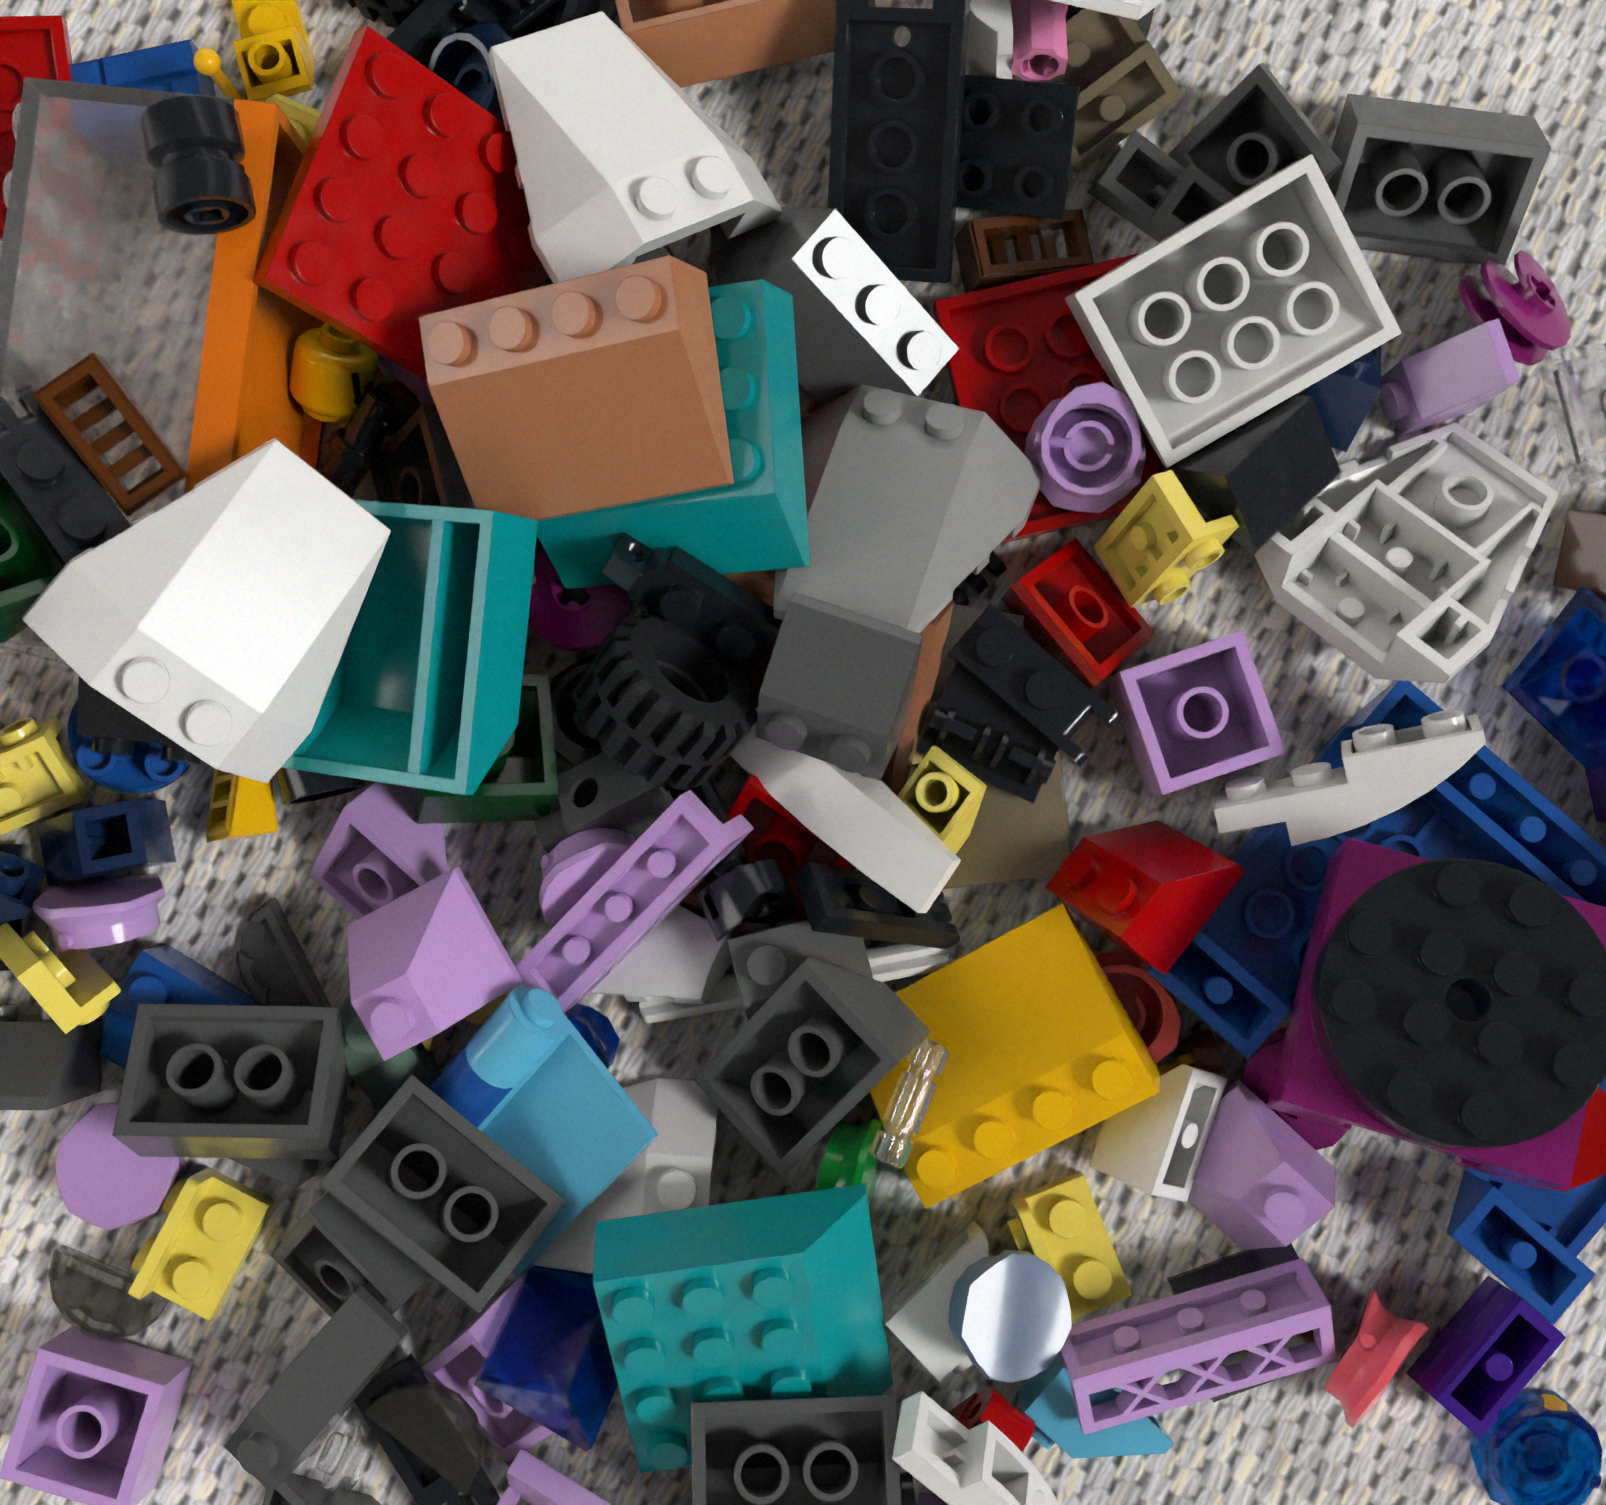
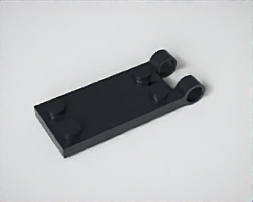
[828,0,971,284]

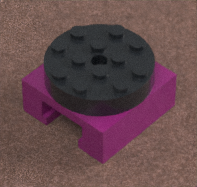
[1267,837,1606,1189]

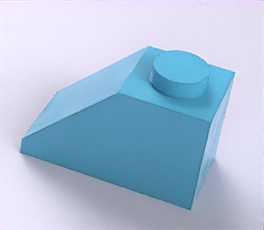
[1016,1354,1174,1459]

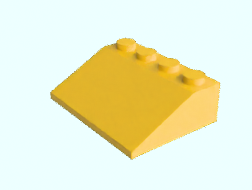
[870,902,1161,1209]

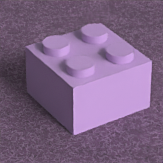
[1106,630,1286,797]
[0,1326,193,1505]

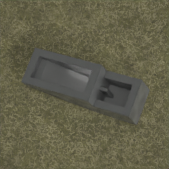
[1087,130,1235,242]

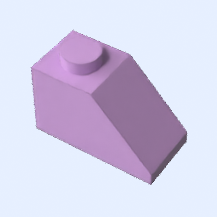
[1380,318,1520,435]

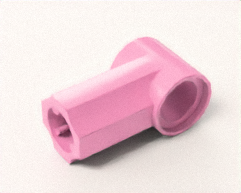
[1010,0,1068,82]

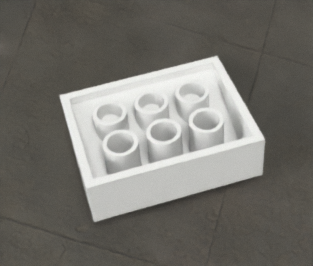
[1064,154,1402,468]

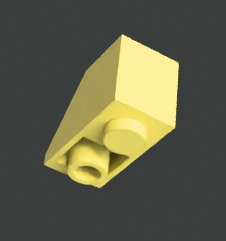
[897,746,987,855]

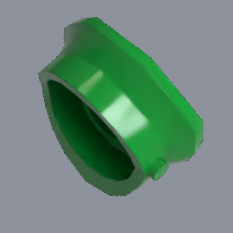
[813,1118,887,1212]

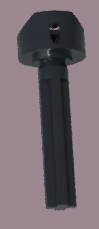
[676,778,797,942]

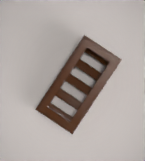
[954,209,1094,294]
[31,352,189,517]

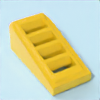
[206,769,278,843]

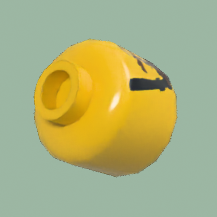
[289,323,378,423]

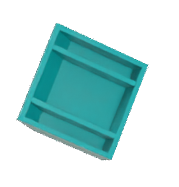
[537,279,810,589]
[281,500,538,795]
[593,1184,893,1473]

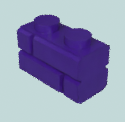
[1406,1276,1566,1439]

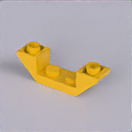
[231,0,315,102]

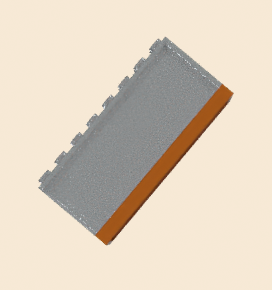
[0,77,325,665]

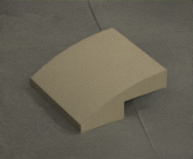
[1013,8,1183,174]
[943,751,1072,889]

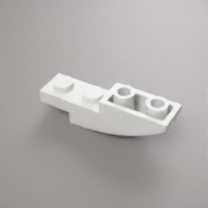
[1213,710,1486,846]
[892,1391,1059,1505]

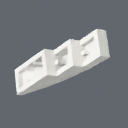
[730,695,961,913]

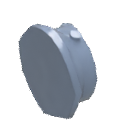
[949,1250,1072,1383]

